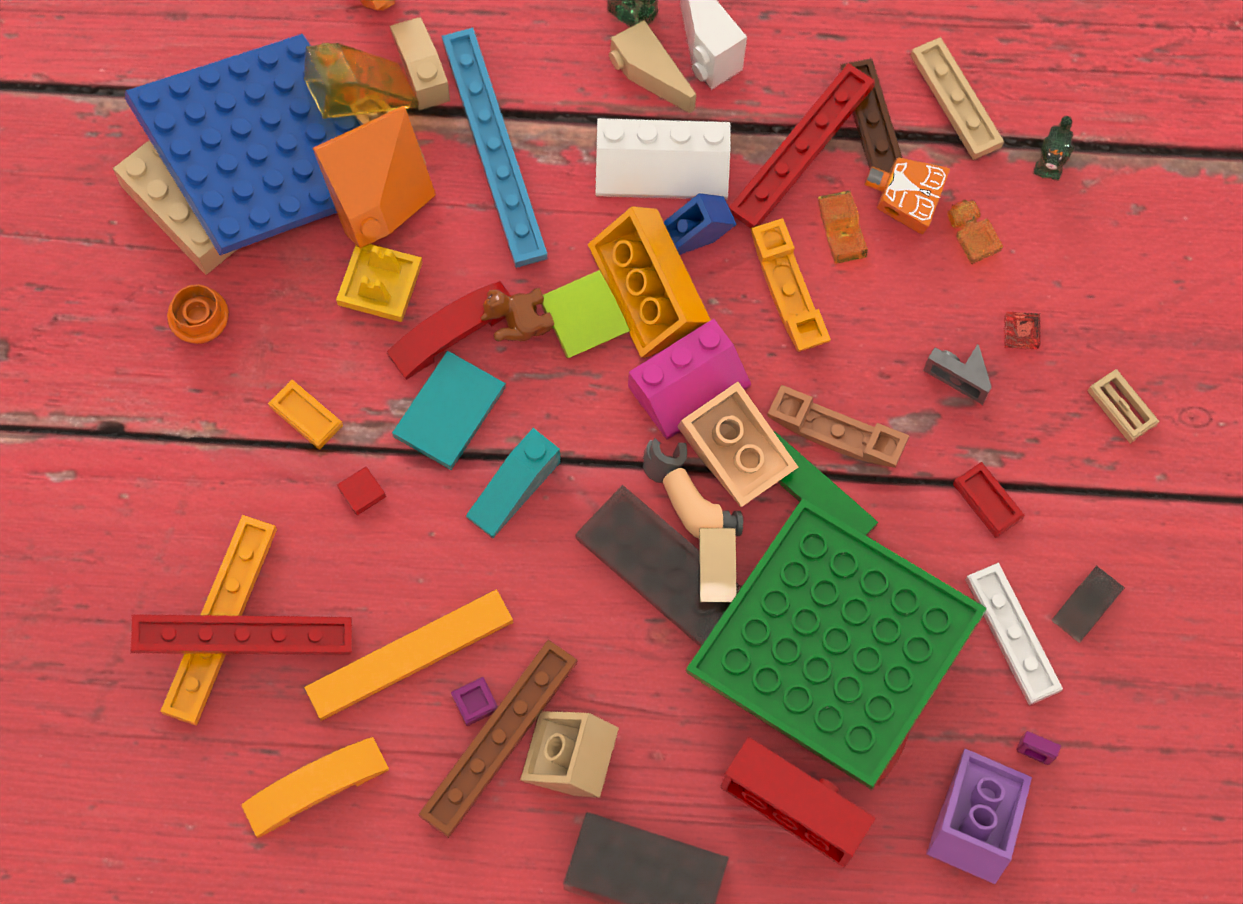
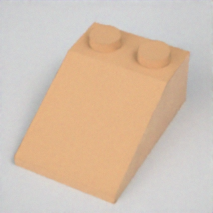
[677,382,798,507]

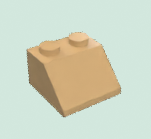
[520,711,619,798]

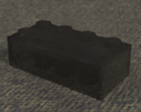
[563,812,729,904]

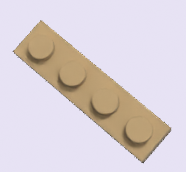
[911,37,1004,160]

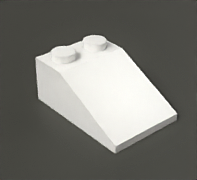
[680,0,747,90]

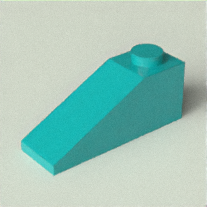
[466,428,560,538]

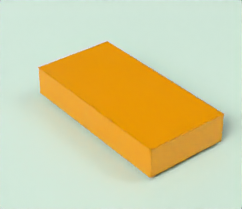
[268,380,343,450]

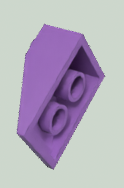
[927,749,1032,884]

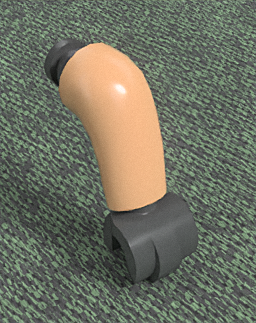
[643,438,743,539]

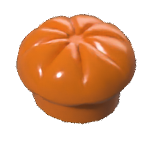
[167,284,229,344]

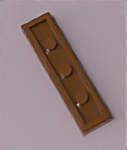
[840,58,903,173]

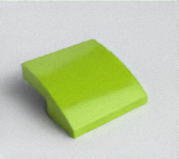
[541,270,630,358]

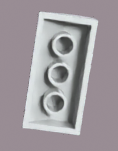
[596,119,730,200]

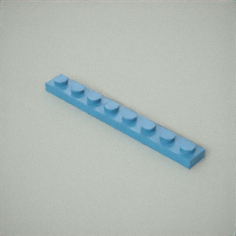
[442,28,548,268]

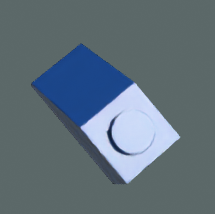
[664,193,737,255]

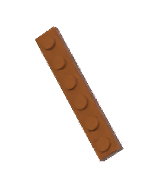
[419,640,577,838]

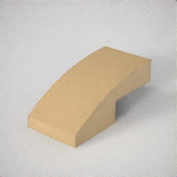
[699,528,736,602]

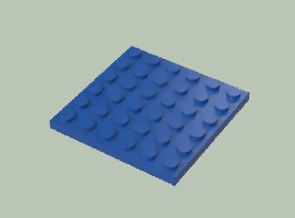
[125,34,361,255]

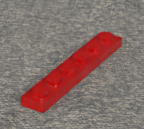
[729,63,875,228]
[131,614,352,655]

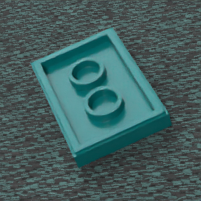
[392,350,506,470]

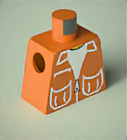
[864,158,950,235]

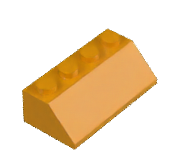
[588,206,711,358]

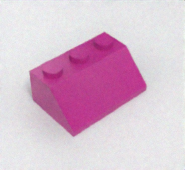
[628,319,751,440]

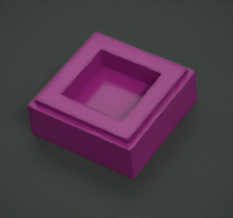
[451,677,498,726]
[1016,731,1061,765]

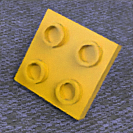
[336,244,422,322]

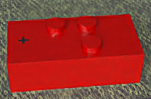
[721,736,876,868]

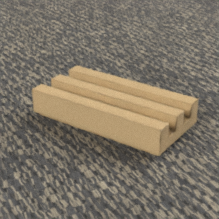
[1088,369,1160,444]

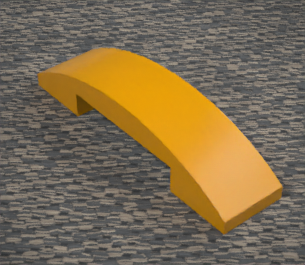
[751,218,831,352]
[241,737,389,838]

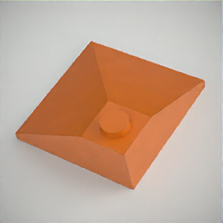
[313,106,436,248]

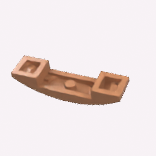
[767,385,909,468]

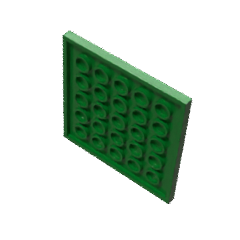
[686,498,987,790]

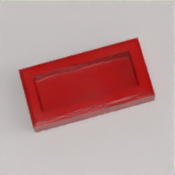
[953,462,1025,538]

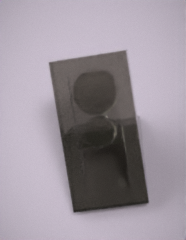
[1051,565,1125,643]

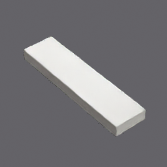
[965,563,1063,705]

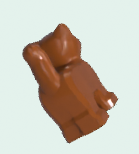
[481,288,554,342]

